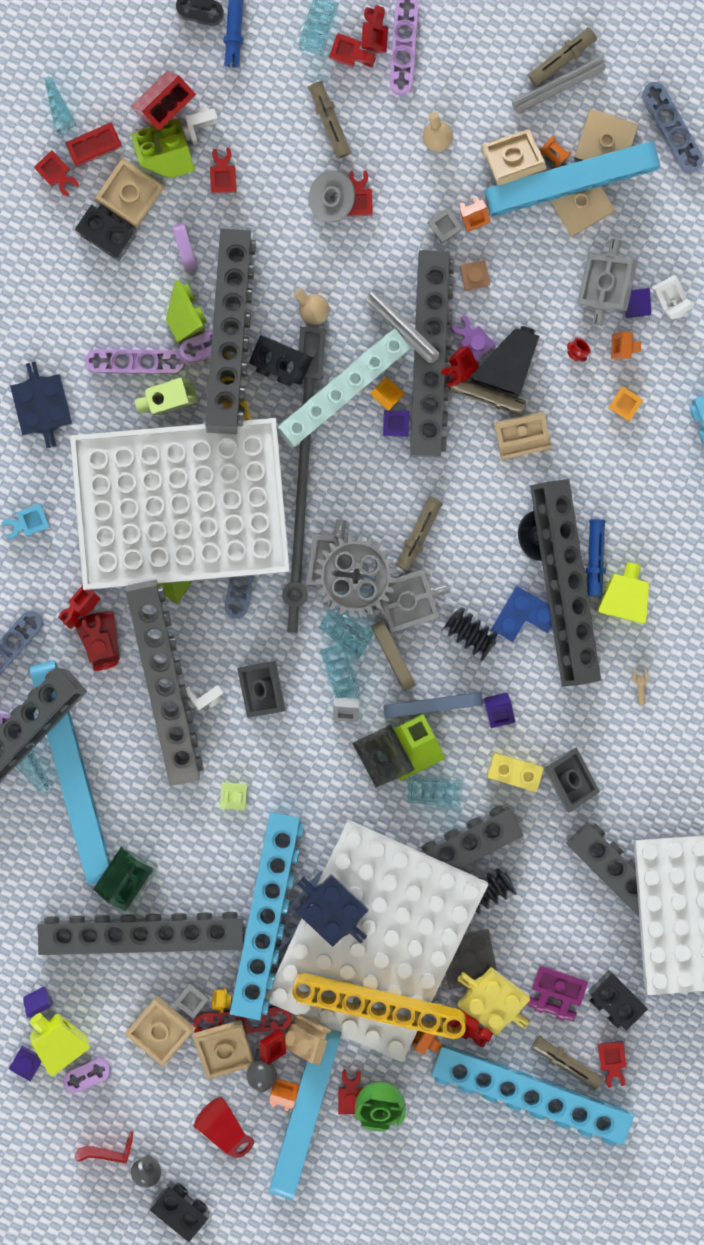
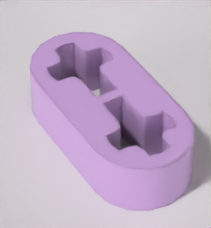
[172,222,198,272]
[178,331,212,365]
[63,1057,111,1093]

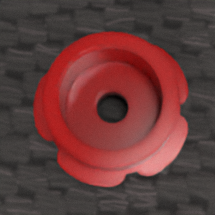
[567,338,591,362]

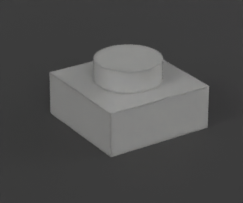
[427,207,463,244]
[333,697,360,722]
[174,982,210,1019]

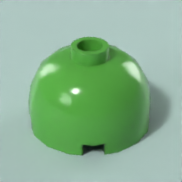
[355,1082,406,1131]

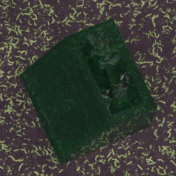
[93,847,158,912]

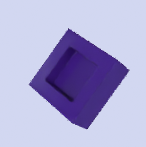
[383,410,409,437]
[9,1045,42,1082]

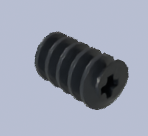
[441,607,497,661]
[475,868,517,914]

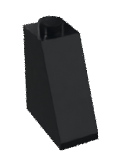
[470,326,539,396]

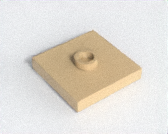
[574,109,638,161]
[481,129,546,186]
[94,158,165,229]
[550,186,616,237]
[124,995,196,1067]
[192,1020,255,1080]

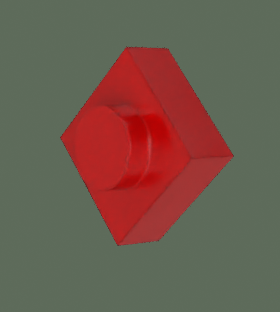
[259,1030,286,1064]

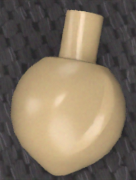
[423,112,453,152]
[294,288,330,325]

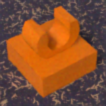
[460,197,490,232]
[611,332,642,360]
[411,1031,442,1055]
[269,1078,299,1112]

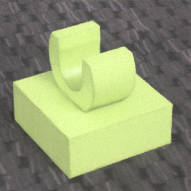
[220,782,248,810]

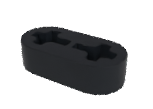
[176,0,224,26]

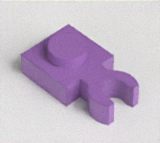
[451,315,495,362]

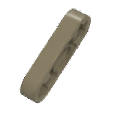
[371,620,416,691]

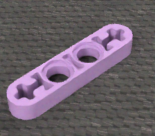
[390,0,418,96]
[85,349,185,374]

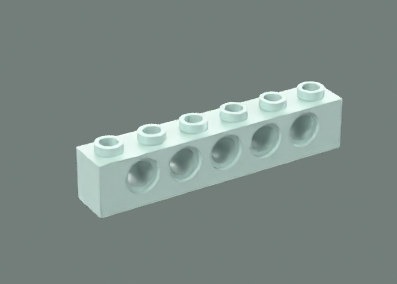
[277,328,411,448]

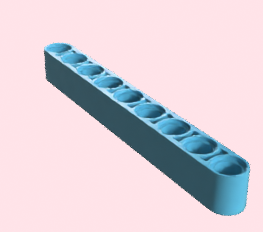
[30,660,114,885]

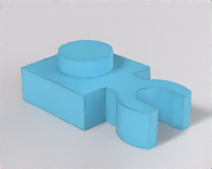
[1,503,50,539]

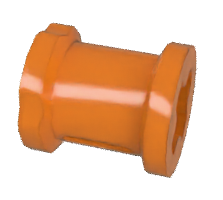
[539,136,572,168]

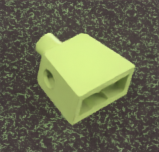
[135,377,199,415]

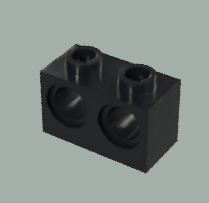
[75,204,136,262]
[249,335,313,387]
[588,970,648,1031]
[150,1181,210,1242]

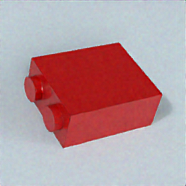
[130,71,196,130]

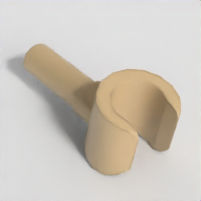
[632,667,648,705]

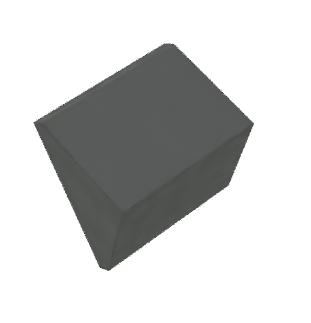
[237,660,286,718]
[542,747,600,813]

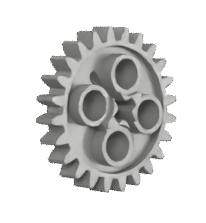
[313,535,397,617]

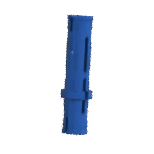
[223,0,244,68]
[585,519,606,596]

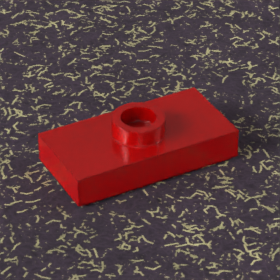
[65,122,123,167]

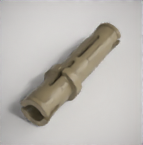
[527,27,598,87]
[308,81,352,159]
[449,380,526,416]
[395,497,443,572]
[531,1035,603,1091]

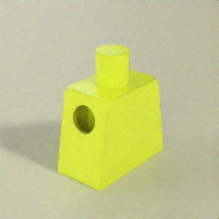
[596,562,649,624]
[29,1013,90,1077]

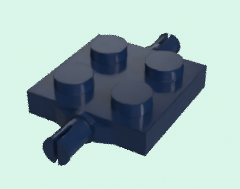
[10,362,72,448]
[296,874,369,947]

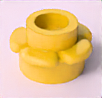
[211,988,231,1013]

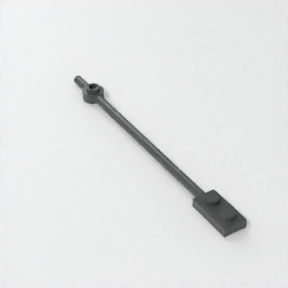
[282,326,326,633]

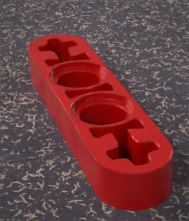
[193,1006,292,1033]

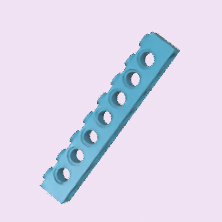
[230,812,305,1020]
[431,1043,634,1146]

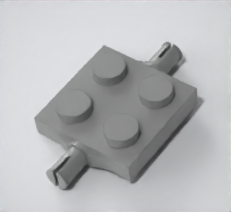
[577,238,638,326]
[306,519,364,606]
[365,569,450,633]

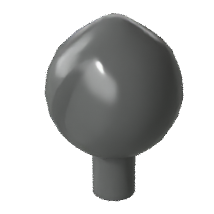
[246,1048,277,1093]
[131,1155,162,1188]

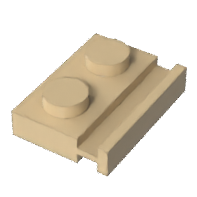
[494,411,552,460]
[285,1014,331,1065]

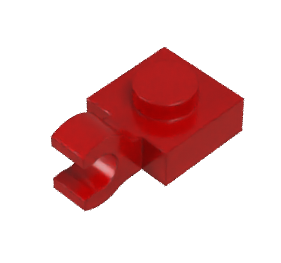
[361,5,388,54]
[329,33,376,68]

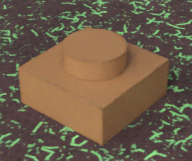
[460,260,490,291]

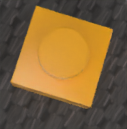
[370,376,405,411]
[608,386,643,422]

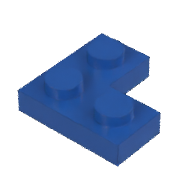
[491,586,552,642]

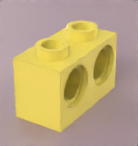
[486,752,544,792]

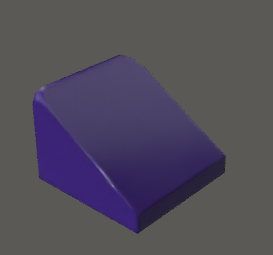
[625,288,651,318]
[484,693,515,728]
[23,987,53,1018]

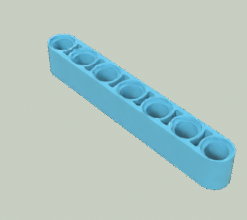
[484,142,661,216]
[268,1029,342,1200]

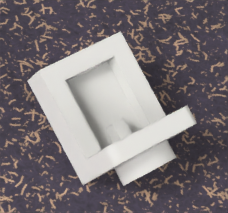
[183,107,219,146]
[652,275,693,319]
[185,685,225,711]

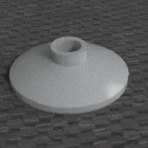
[309,171,355,222]

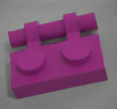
[526,964,588,1022]

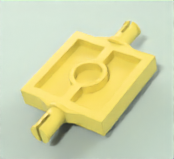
[457,967,530,1035]

